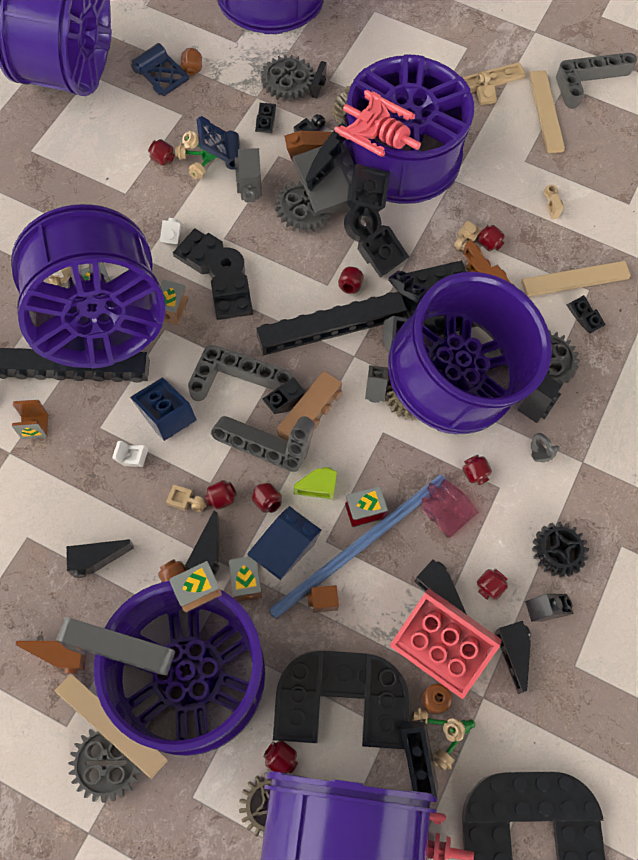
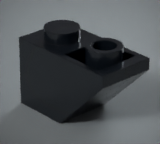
[262,377,305,414]
[525,594,574,622]

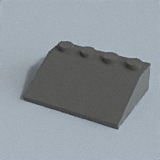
[292,143,355,214]

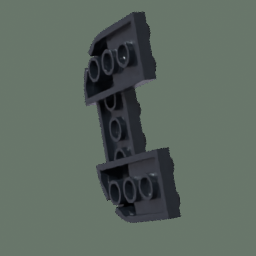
[273,650,409,749]
[462,772,605,860]

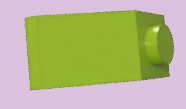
[294,467,337,500]

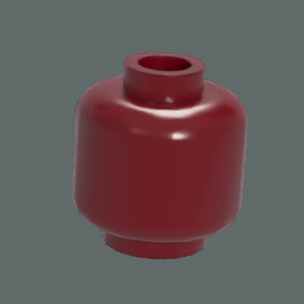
[148,139,175,166]
[478,225,505,252]
[338,266,364,294]
[462,454,492,485]
[205,480,237,510]
[252,483,282,513]
[477,568,508,600]
[263,740,298,774]

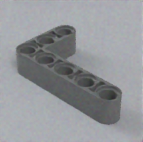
[556,53,637,109]
[188,345,292,401]
[211,416,315,472]
[56,617,175,676]

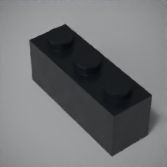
[518,375,563,423]
[401,719,438,797]

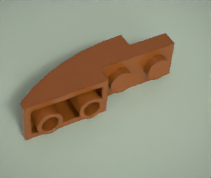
[463,240,515,286]

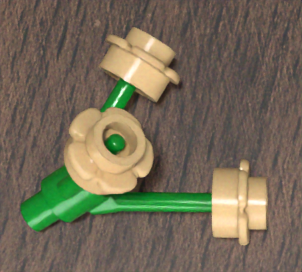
[175,131,218,179]
[412,708,475,771]

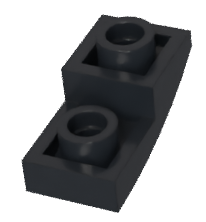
[255,102,276,134]
[388,270,428,303]
[567,295,606,334]

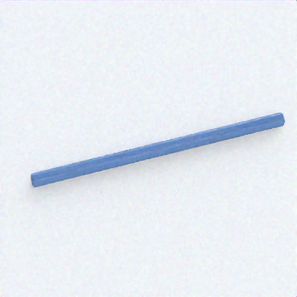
[269,475,447,618]

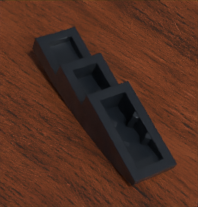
[306,123,347,191]

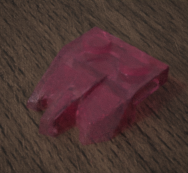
[422,479,479,538]

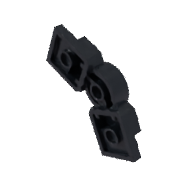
[344,163,409,278]
[173,228,253,320]

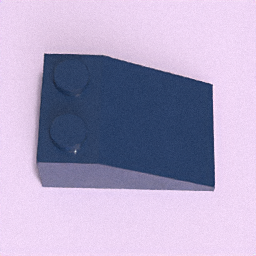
[130,377,197,441]
[247,506,322,580]

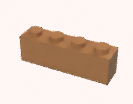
[277,371,343,441]

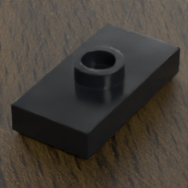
[311,61,327,99]

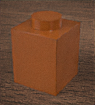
[307,585,339,613]

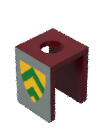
[345,486,388,527]

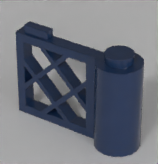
[131,43,189,96]
[196,116,241,170]

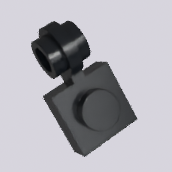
[293,114,326,132]

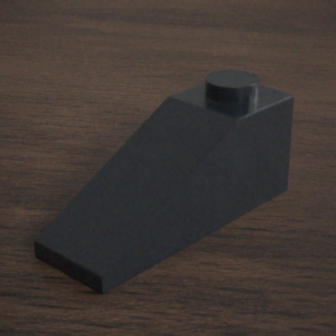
[185,511,220,577]
[66,539,134,578]
[414,559,467,615]
[495,621,531,694]

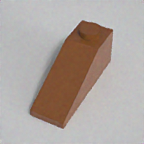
[284,131,332,162]
[16,641,86,675]

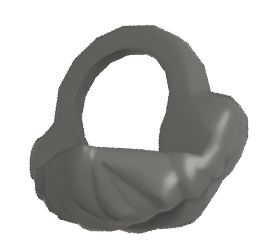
[531,433,559,463]

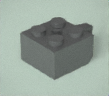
[235,148,262,202]

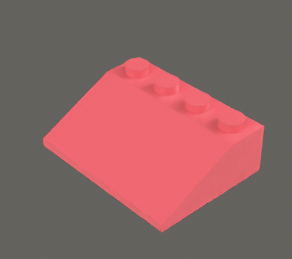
[389,588,502,699]

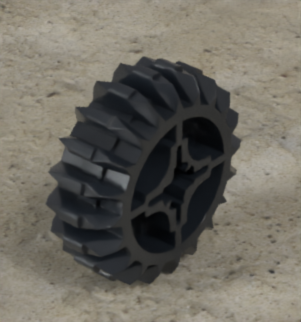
[532,521,589,578]

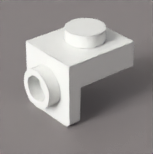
[160,218,184,245]
[113,441,148,467]

